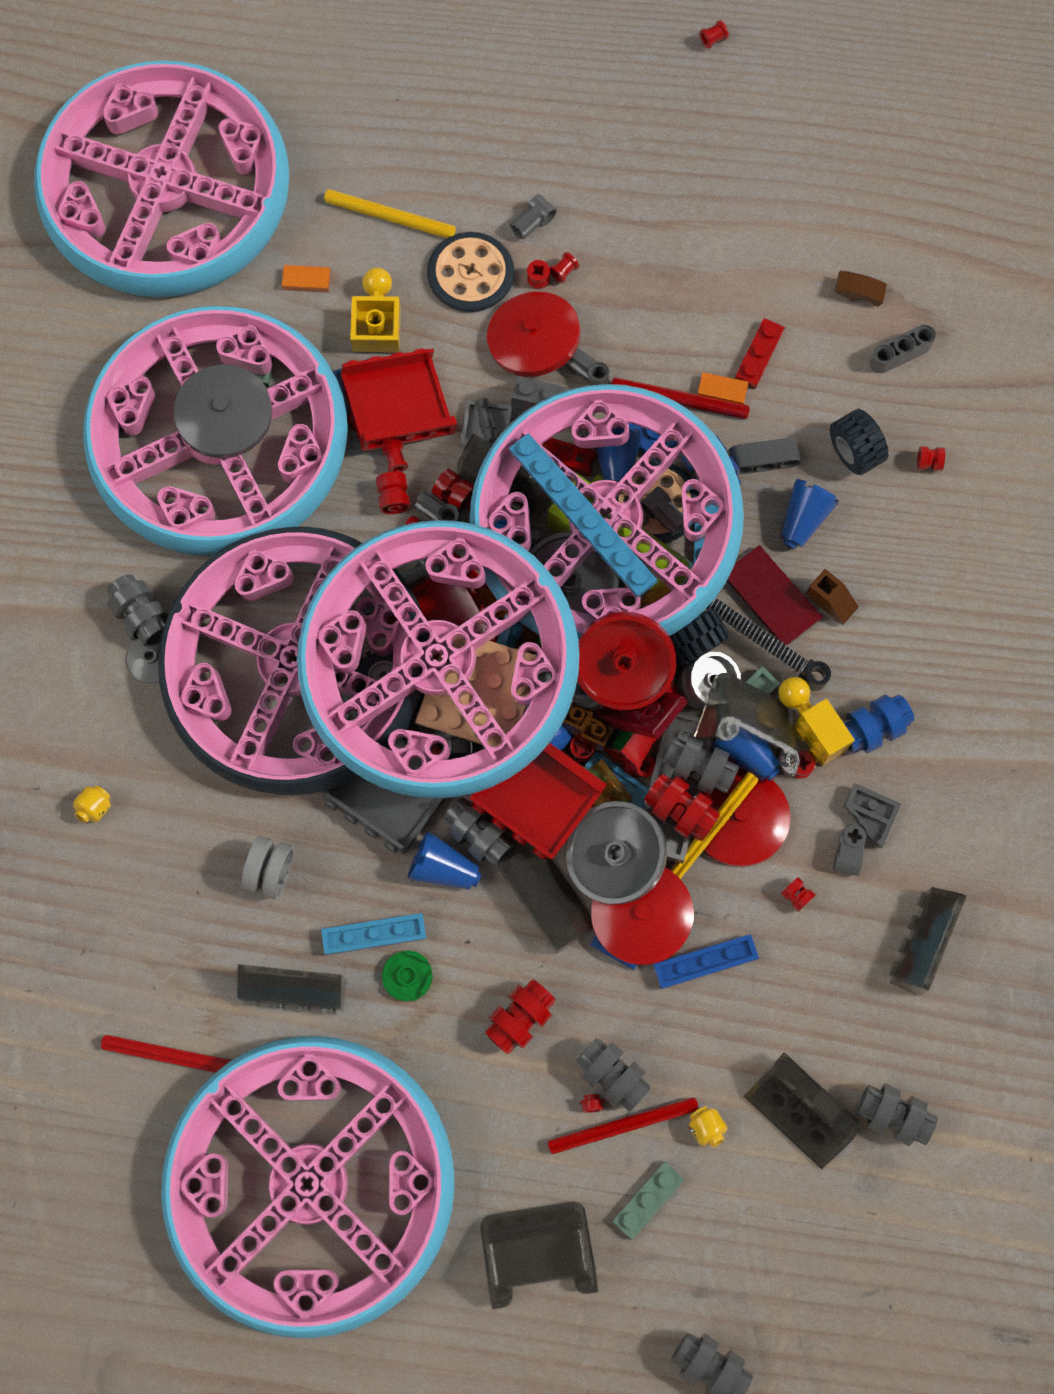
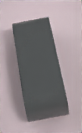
[870,325,936,373]
[729,438,801,475]

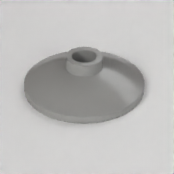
[127,640,161,683]

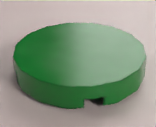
[381,950,433,1002]

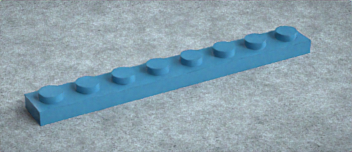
[509,433,657,598]

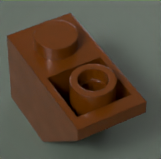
[805,569,859,626]

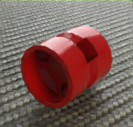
[431,468,474,513]
[376,471,411,515]

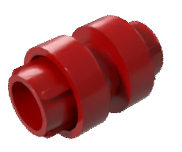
[644,774,720,841]
[485,979,556,1055]

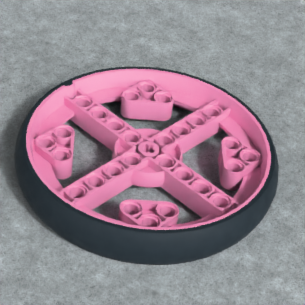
[158,527,428,795]

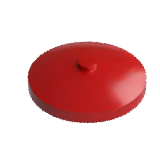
[487,291,581,377]
[577,612,676,710]
[694,767,790,867]
[591,868,694,965]

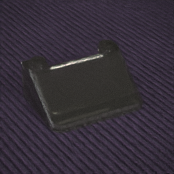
[694,673,800,777]
[480,1202,598,1310]

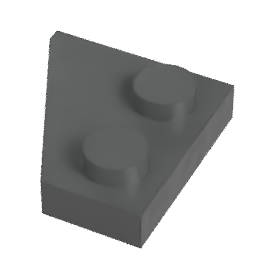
[844,783,901,849]

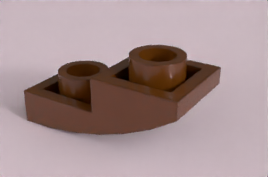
[834,271,887,307]
[561,702,615,752]

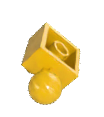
[350,267,401,352]
[778,677,855,767]

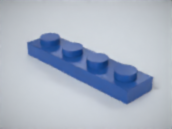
[653,934,759,990]

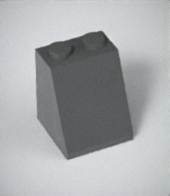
[512,376,569,421]

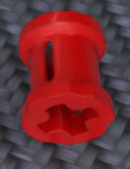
[699,20,729,49]
[550,252,580,284]
[382,443,408,472]
[623,755,655,777]

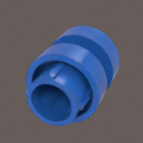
[843,695,914,753]

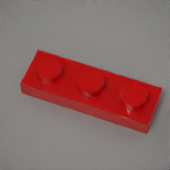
[735,318,785,389]

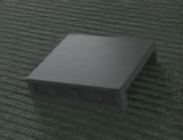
[321,739,446,854]

